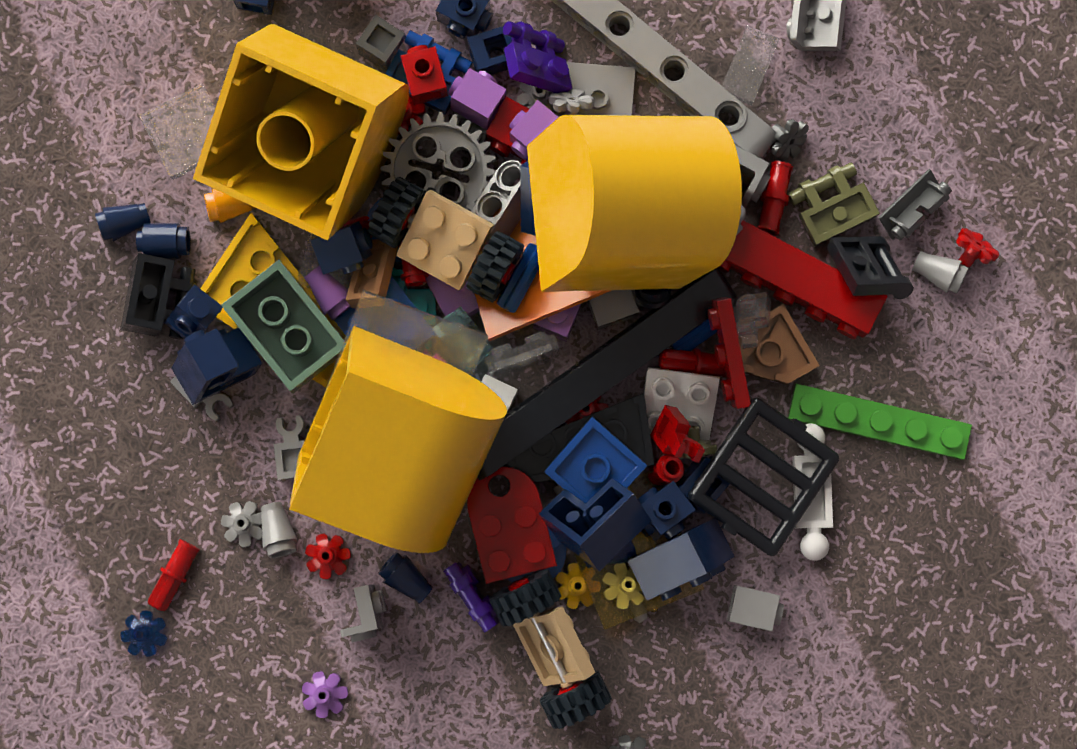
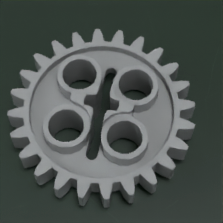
[380,112,496,211]

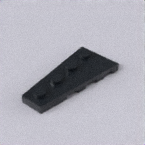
[508,393,655,482]

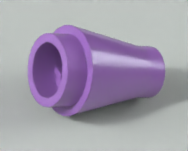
[304,266,351,320]

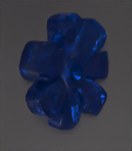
[120,610,167,657]

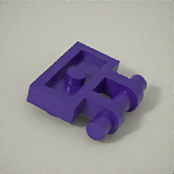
[503,21,572,94]
[443,562,500,633]

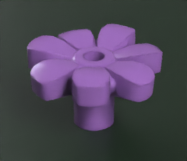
[302,671,348,718]

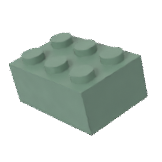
[221,260,346,394]

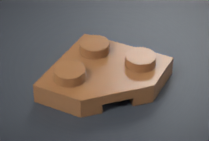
[737,304,820,385]

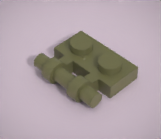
[787,162,880,247]

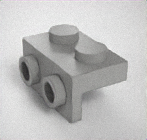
[787,0,846,51]
[340,584,387,642]

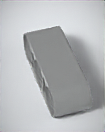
[471,160,522,251]

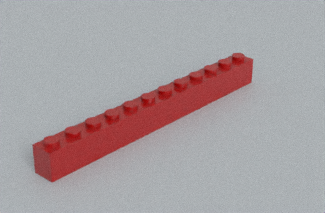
[485,97,888,339]

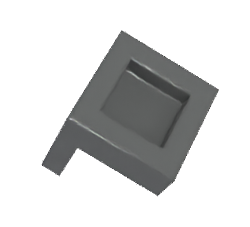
[356,15,406,71]

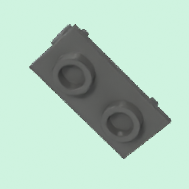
[878,169,952,241]

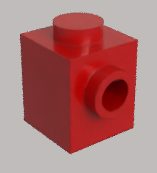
[400,45,448,105]

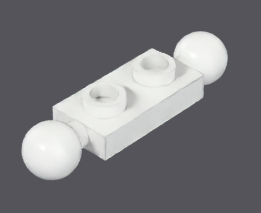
[792,423,833,561]

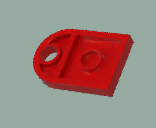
[467,467,557,584]

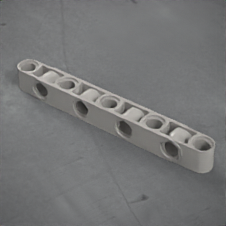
[551,0,777,158]

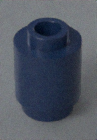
[136,223,191,259]

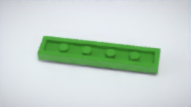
[787,383,972,460]

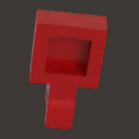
[650,405,705,463]

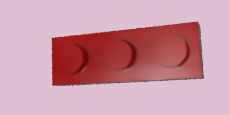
[708,297,751,409]

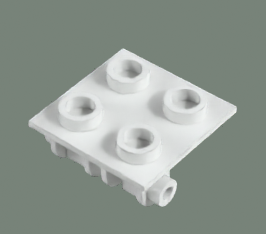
[644,367,720,440]

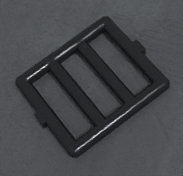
[688,397,839,556]

